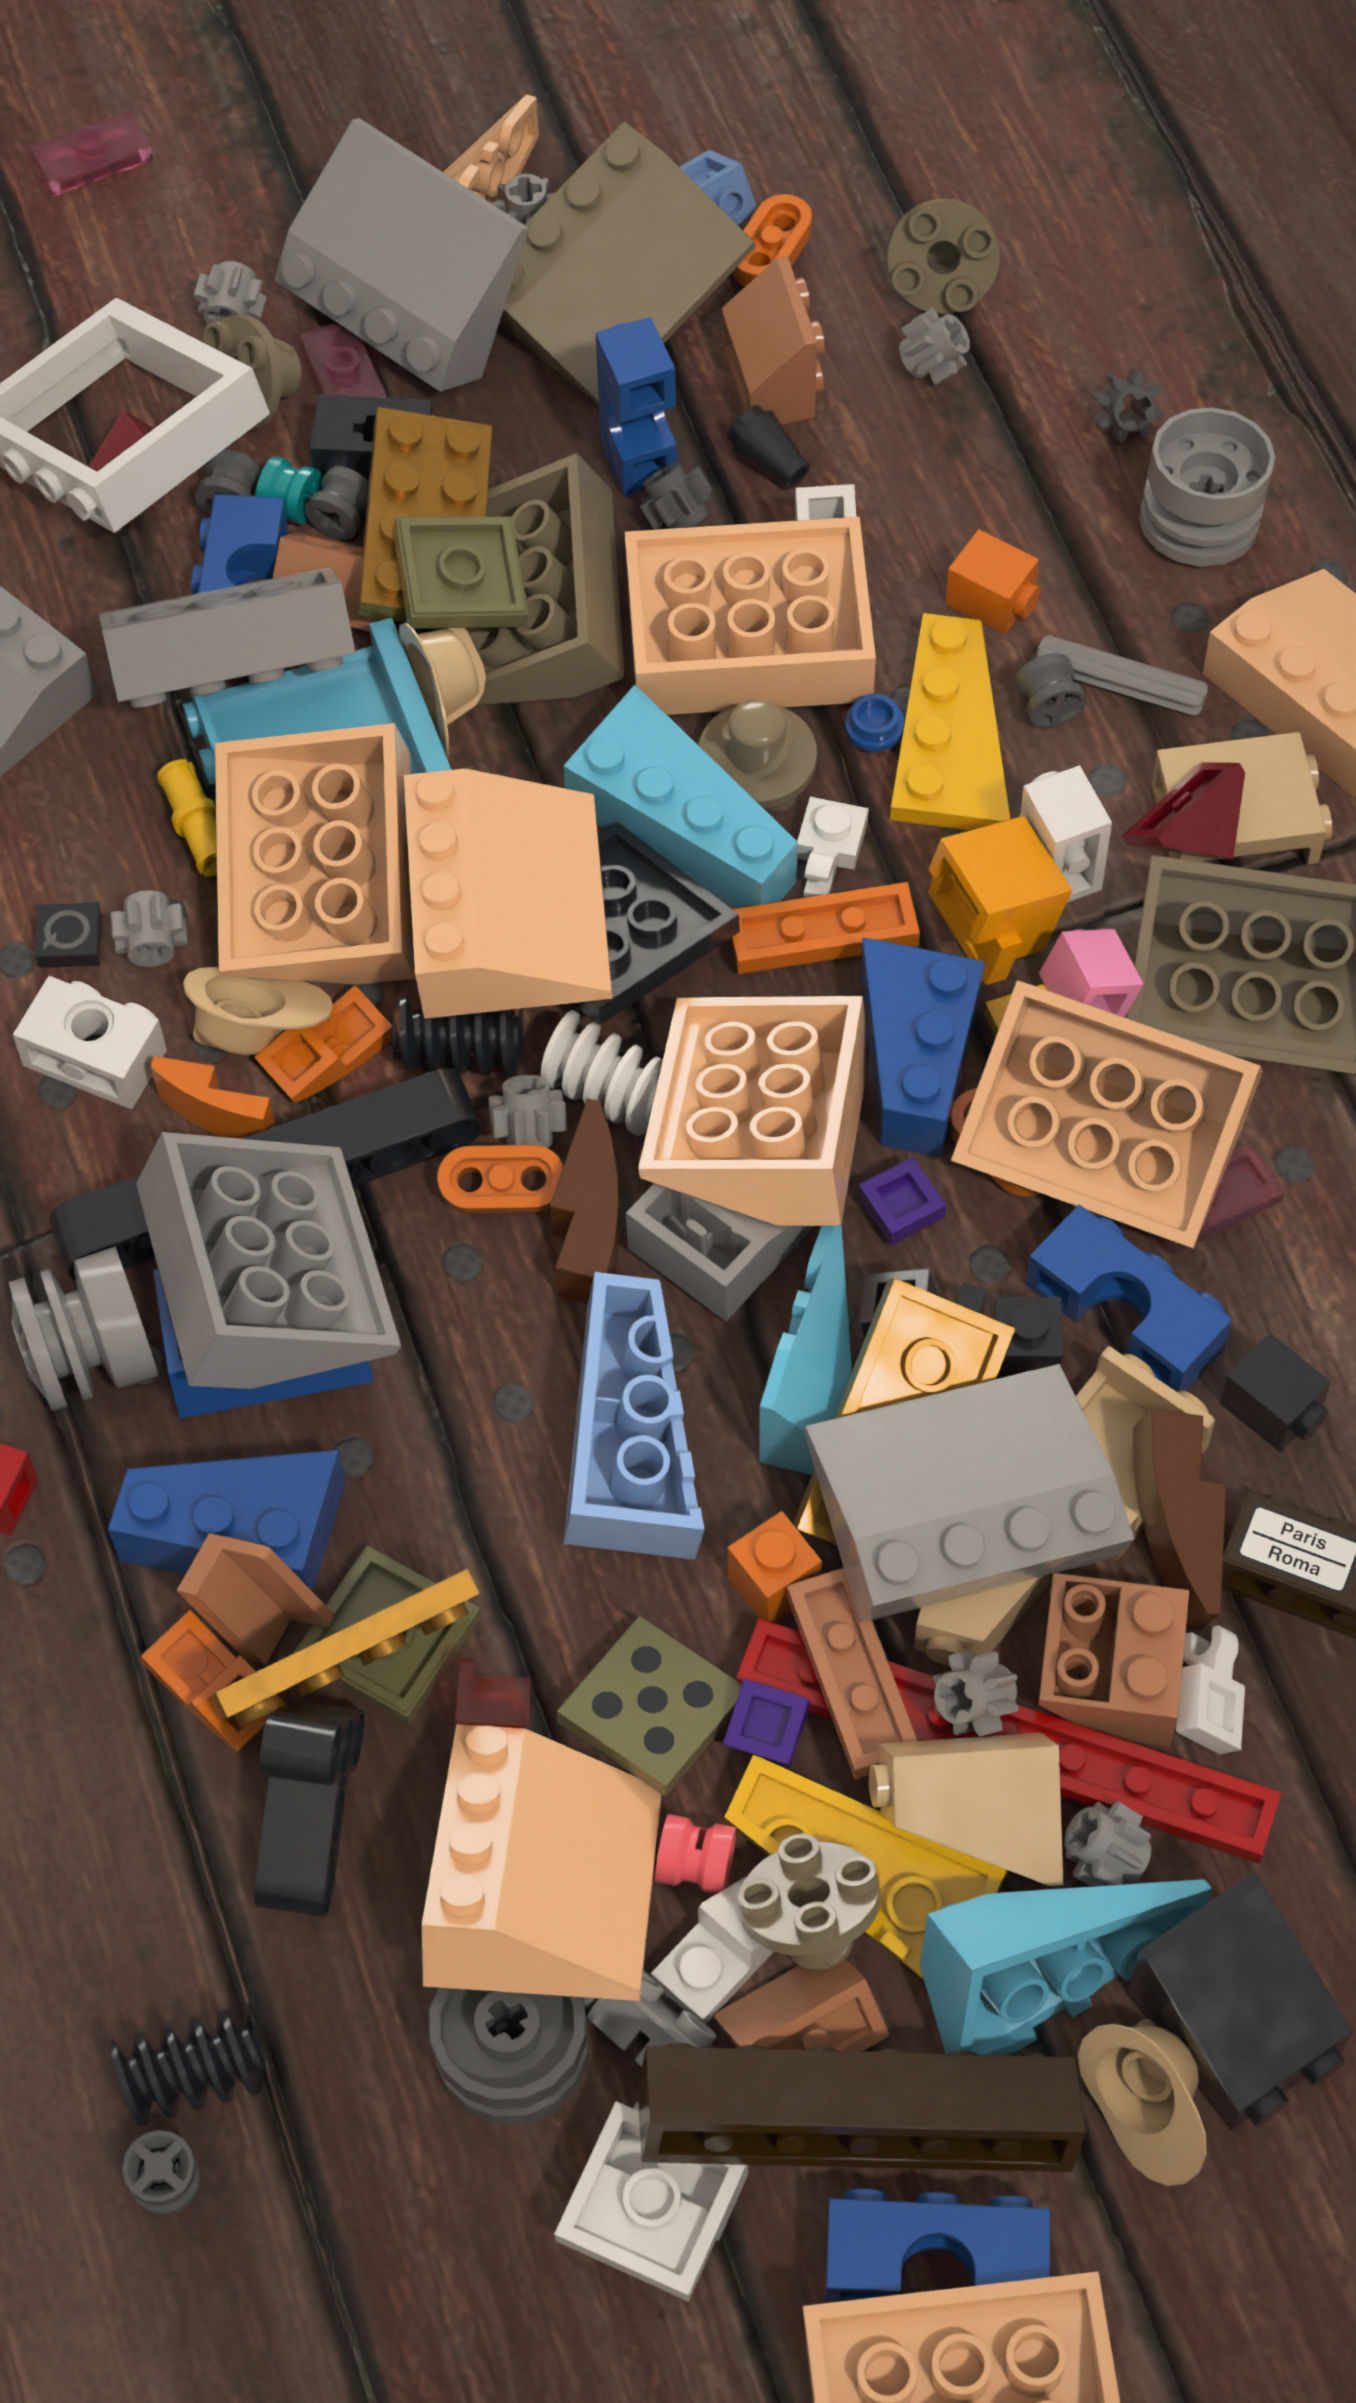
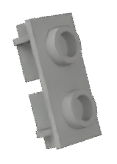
[583,1970,717,2067]

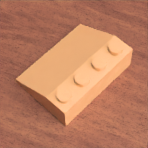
[625,517,876,715]
[1203,569,1356,798]
[215,723,416,985]
[404,769,613,1019]
[951,980,1263,1249]
[638,996,870,1226]
[422,1724,662,2001]
[803,2272,1120,2403]

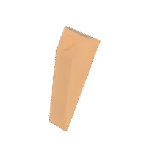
[443,95,539,204]

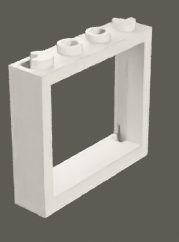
[0,298,270,533]

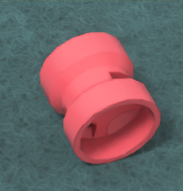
[655,1814,737,1894]

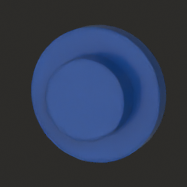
[845,694,905,752]

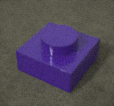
[858,1157,946,1245]
[723,1679,812,1768]

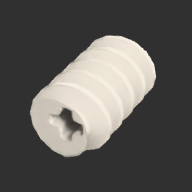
[541,1010,663,1136]

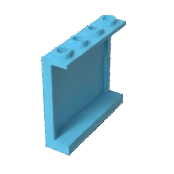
[182,617,451,800]

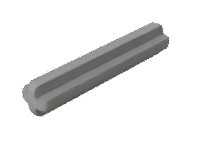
[1036,635,1208,716]

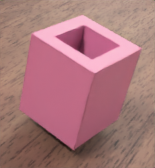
[1039,929,1144,1018]

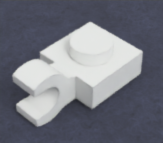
[797,797,869,897]
[1176,1625,1245,1754]

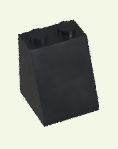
[1127,1872,1353,2131]

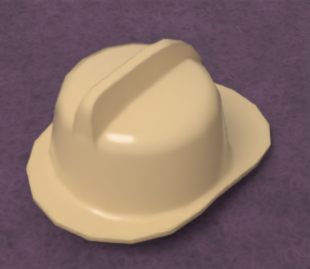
[399,623,486,760]
[183,967,333,1055]
[1078,2019,1206,2186]

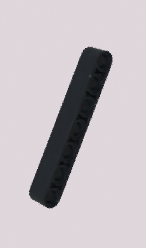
[49,1068,483,1280]

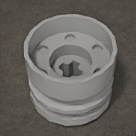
[1139,407,1276,567]
[8,1247,159,1412]

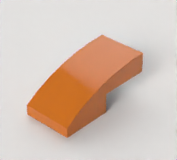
[254,985,393,1103]
[150,1056,276,1139]
[138,1610,286,1752]

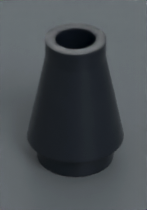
[727,405,811,490]

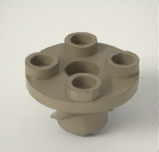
[887,199,1000,314]
[203,315,302,431]
[698,699,817,811]
[738,1834,881,1970]

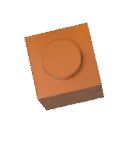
[946,529,1041,635]
[727,1511,822,1623]

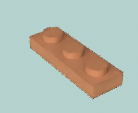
[786,1568,918,1780]

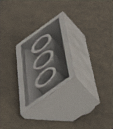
[99,567,356,707]

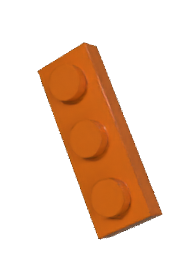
[730,882,920,974]

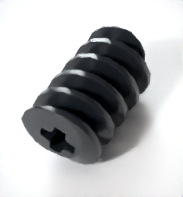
[392,991,524,1077]
[110,2002,267,2126]

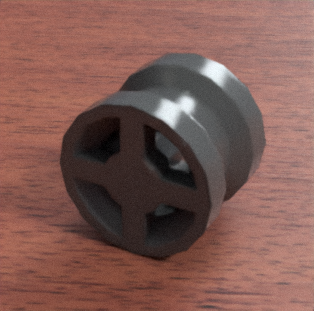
[195,449,262,516]
[305,466,369,540]
[1015,653,1086,728]
[122,2130,202,2216]

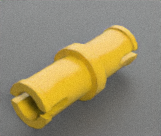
[157,759,217,877]

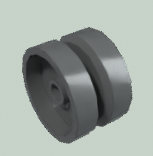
[429,1988,589,2126]

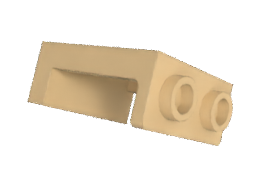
[1152,732,1332,865]
[1076,1347,1215,1561]

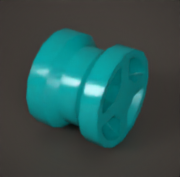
[255,456,322,525]

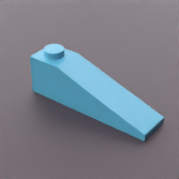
[759,1226,852,1475]
[920,1879,1212,2055]

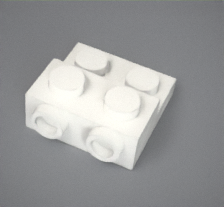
[554,2101,748,2302]

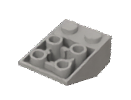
[626,1183,848,1322]

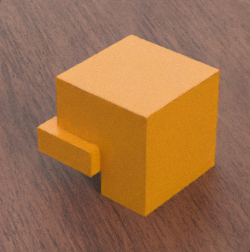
[928,816,1073,985]

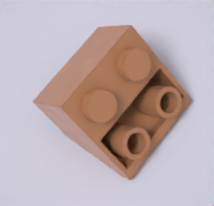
[721,256,825,424]
[1038,1573,1189,1747]

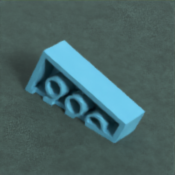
[563,685,798,908]

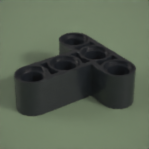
[254,1700,365,1917]

